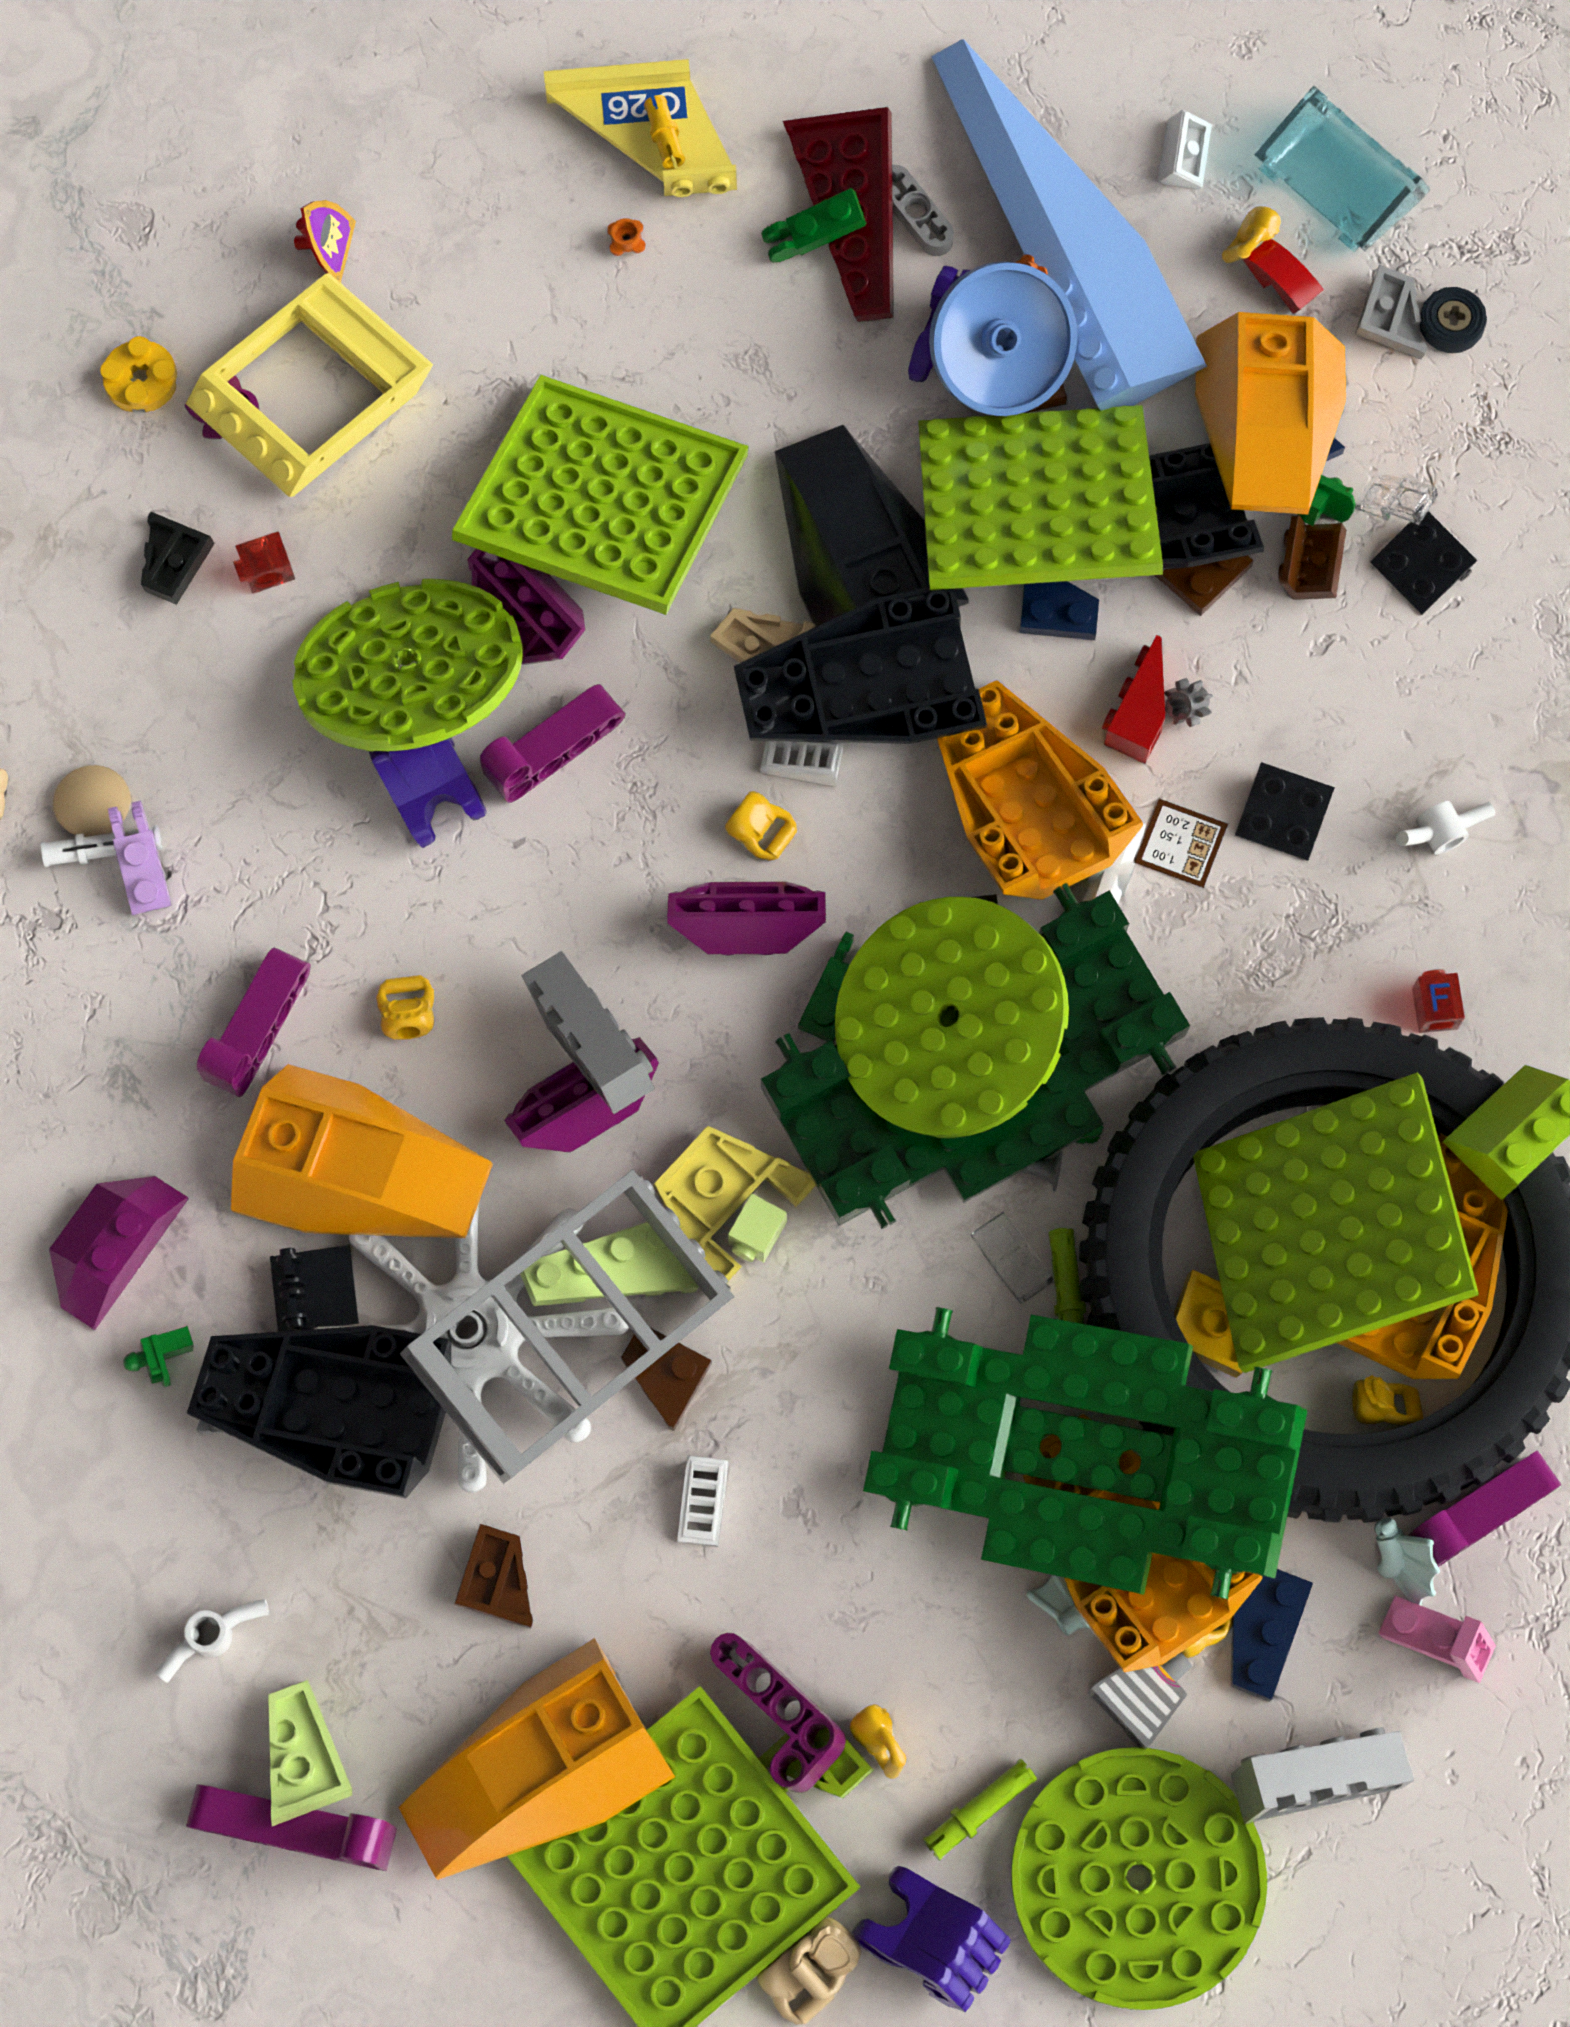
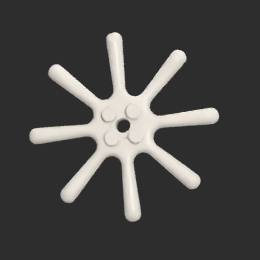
[314,1203,629,1493]

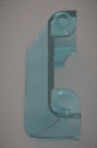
[1254,85,1431,253]

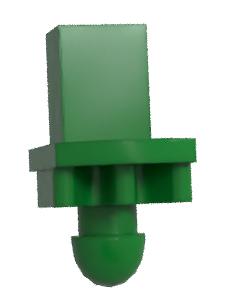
[1297,475,1356,526]
[123,1326,194,1388]

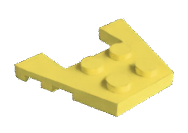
[653,1126,816,1283]

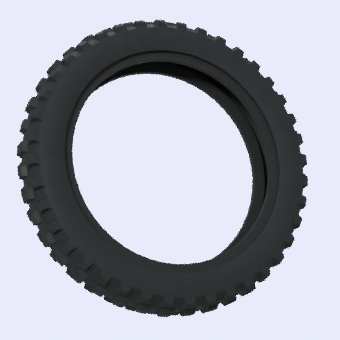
[1079,1017,1570,1523]

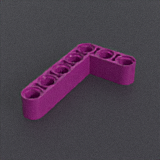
[186,1784,397,1871]

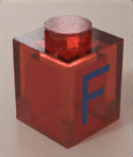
[1412,969,1465,1033]

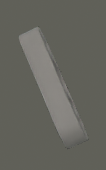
[892,165,954,256]

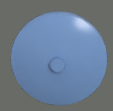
[929,261,1078,416]

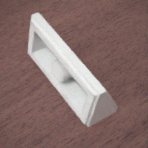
[1158,110,1212,189]

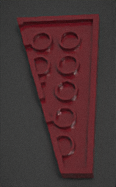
[783,107,894,322]

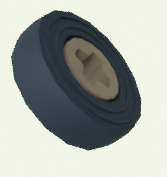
[1420,287,1487,353]

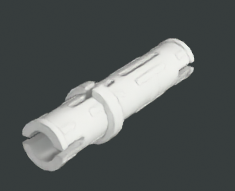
[41,825,162,867]

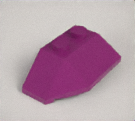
[467,549,586,665]
[667,881,826,956]
[504,1037,659,1153]
[49,1176,189,1330]

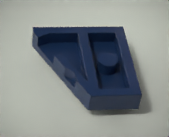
[1020,581,1099,640]

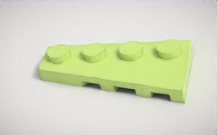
[520,1222,699,1306]

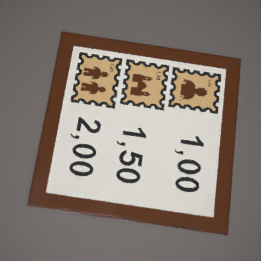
[1134,798,1228,888]

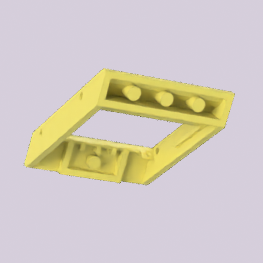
[185,273,433,497]

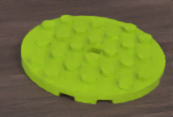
[292,579,523,752]
[835,896,1069,1138]
[1011,1747,1267,2010]

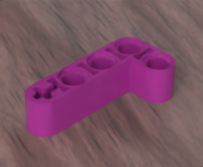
[480,684,626,803]
[196,947,311,1097]
[1408,1450,1562,1567]
[710,1633,846,1793]

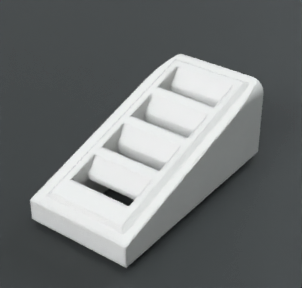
[760,741,843,787]
[677,1456,728,1547]

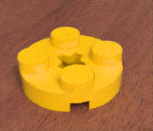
[100,336,177,412]

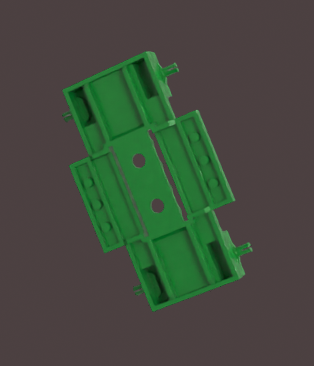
[863,1307,1307,1599]

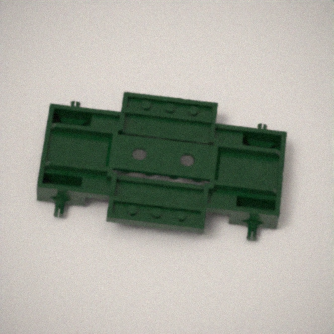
[761,883,1190,1229]

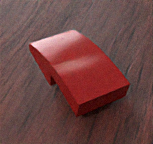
[1242,239,1324,314]

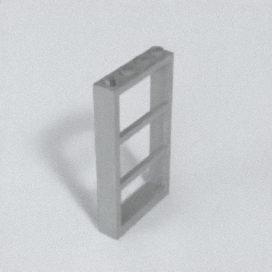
[400,1169,735,1484]

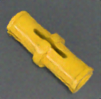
[644,95,685,169]

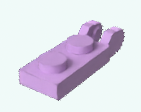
[108,800,172,915]

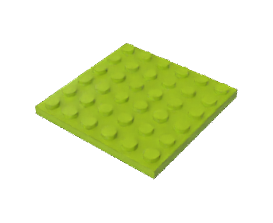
[452,374,749,615]
[918,405,1163,590]
[1193,1072,1479,1373]
[507,1686,861,2027]

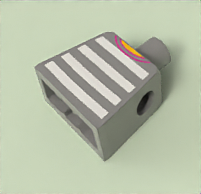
[1088,1653,1192,1750]

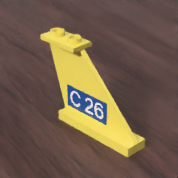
[544,59,737,197]

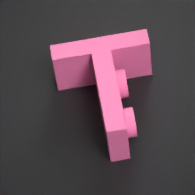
[1379,1596,1496,1683]

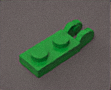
[761,188,867,263]
[798,931,854,1044]

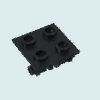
[1370,508,1478,615]
[1235,762,1335,861]
[270,1245,359,1332]

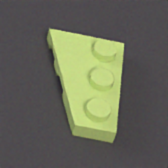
[268,1680,353,1827]

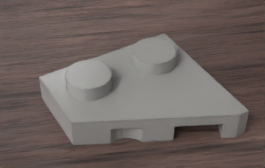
[1355,265,1427,360]

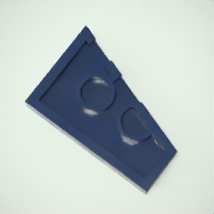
[1231,1569,1313,1702]

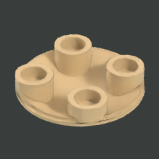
[53,765,132,837]

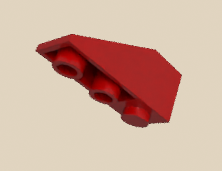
[1102,635,1165,764]

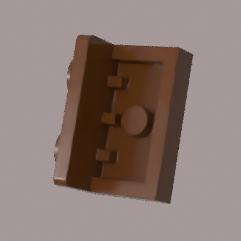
[1278,515,1347,600]

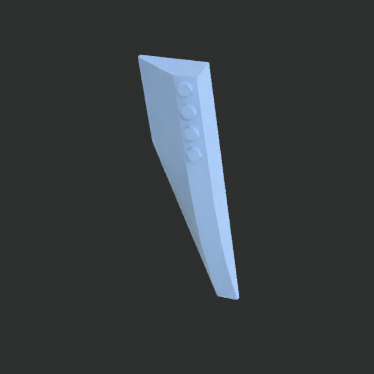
[931,39,1207,411]

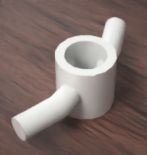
[1396,801,1495,855]
[154,1599,269,1683]

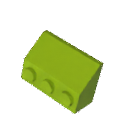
[1443,1065,1570,1201]

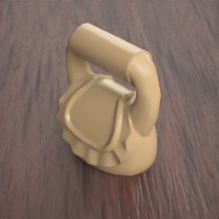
[789,1917,862,2000]
[757,1942,834,2025]

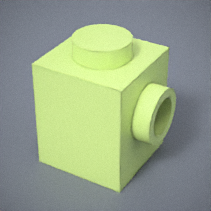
[728,1193,787,1263]

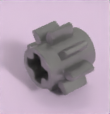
[1164,678,1213,727]

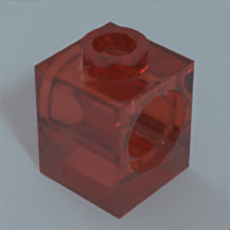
[233,531,295,594]

